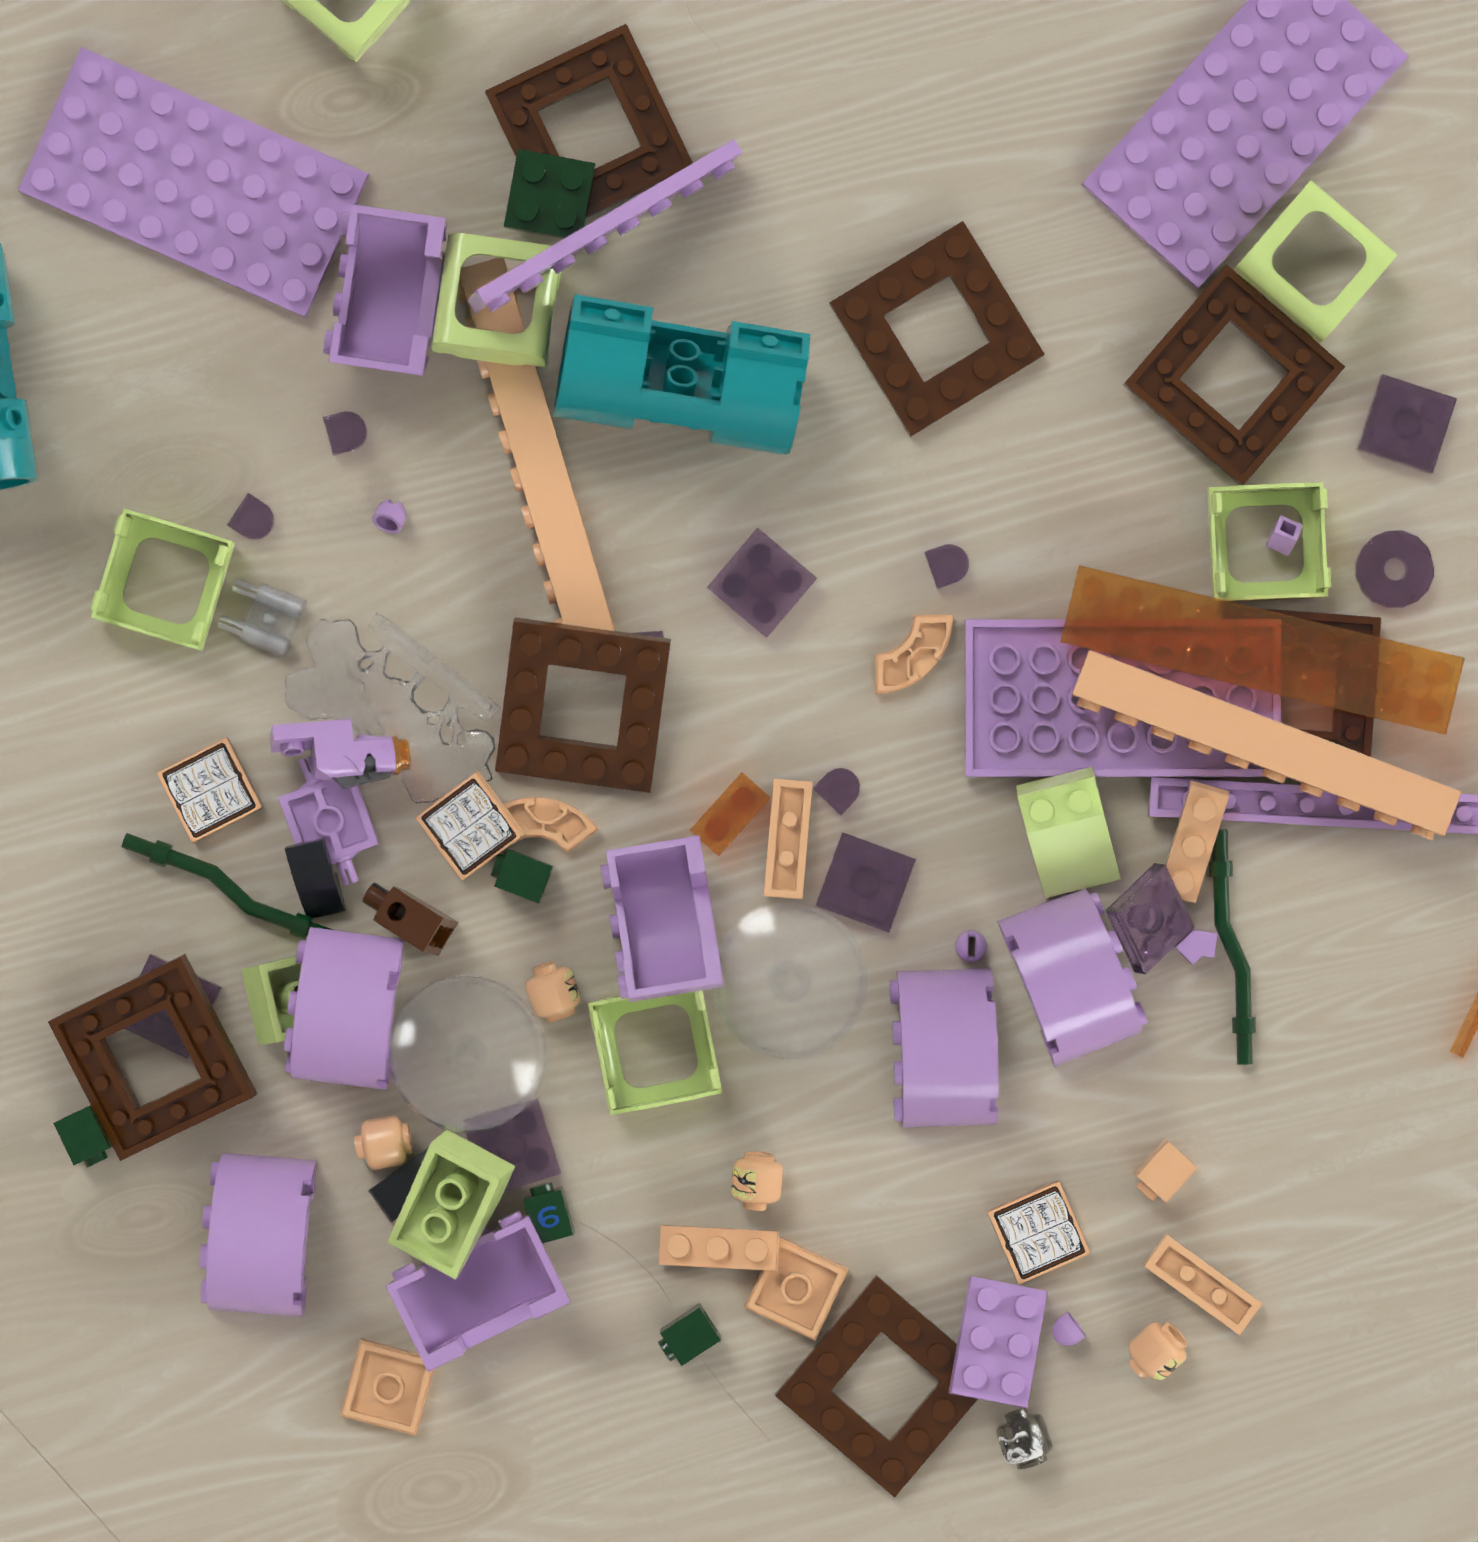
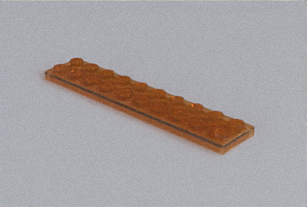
[1060,565,1465,735]

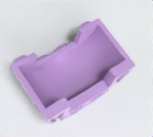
[323,204,447,376]
[601,835,724,1002]
[997,888,1148,1067]
[284,927,404,1090]
[890,968,999,1128]
[199,1153,317,1317]
[386,1211,571,1372]

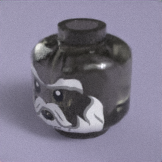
[996,1408,1053,1469]

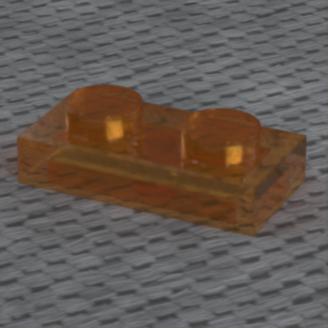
[690,772,771,856]

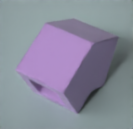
[1266,515,1303,556]
[1174,929,1218,964]

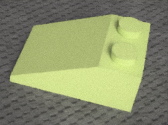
[1016,767,1121,898]
[241,956,302,1045]
[387,1130,515,1279]

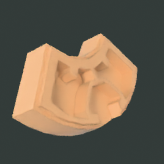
[875,615,953,694]
[504,797,599,853]

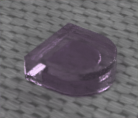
[323,411,368,456]
[227,493,275,540]
[924,544,969,589]
[813,768,860,815]

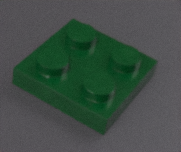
[504,149,596,239]

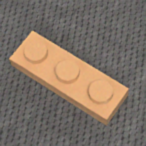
[763,779,813,899]
[1158,781,1229,903]
[659,1225,779,1271]
[1143,1233,1262,1335]

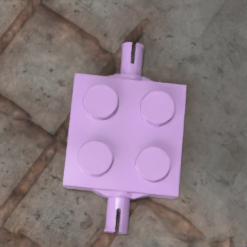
[278,756,380,886]

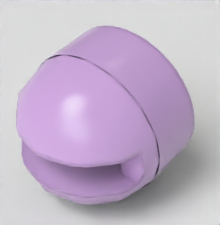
[372,499,407,534]
[955,930,987,962]
[1052,1312,1086,1346]

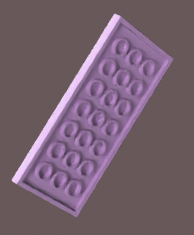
[1081,0,1409,289]
[18,47,369,318]
[965,619,1281,777]

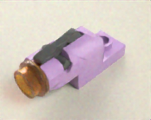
[270,719,411,789]

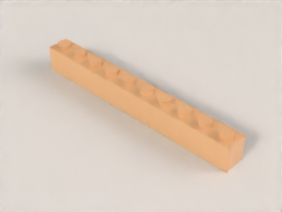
[457,257,615,631]
[1071,650,1462,840]

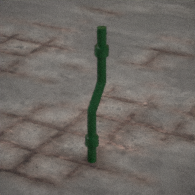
[1209,829,1256,1065]
[121,833,333,940]

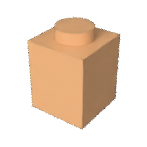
[1134,1139,1197,1203]

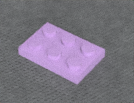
[948,1276,1048,1408]

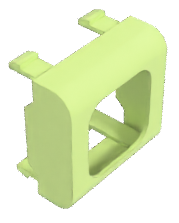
[281,0,411,62]
[1234,180,1398,343]
[431,233,561,368]
[1207,482,1331,603]
[90,508,235,651]
[588,990,723,1115]

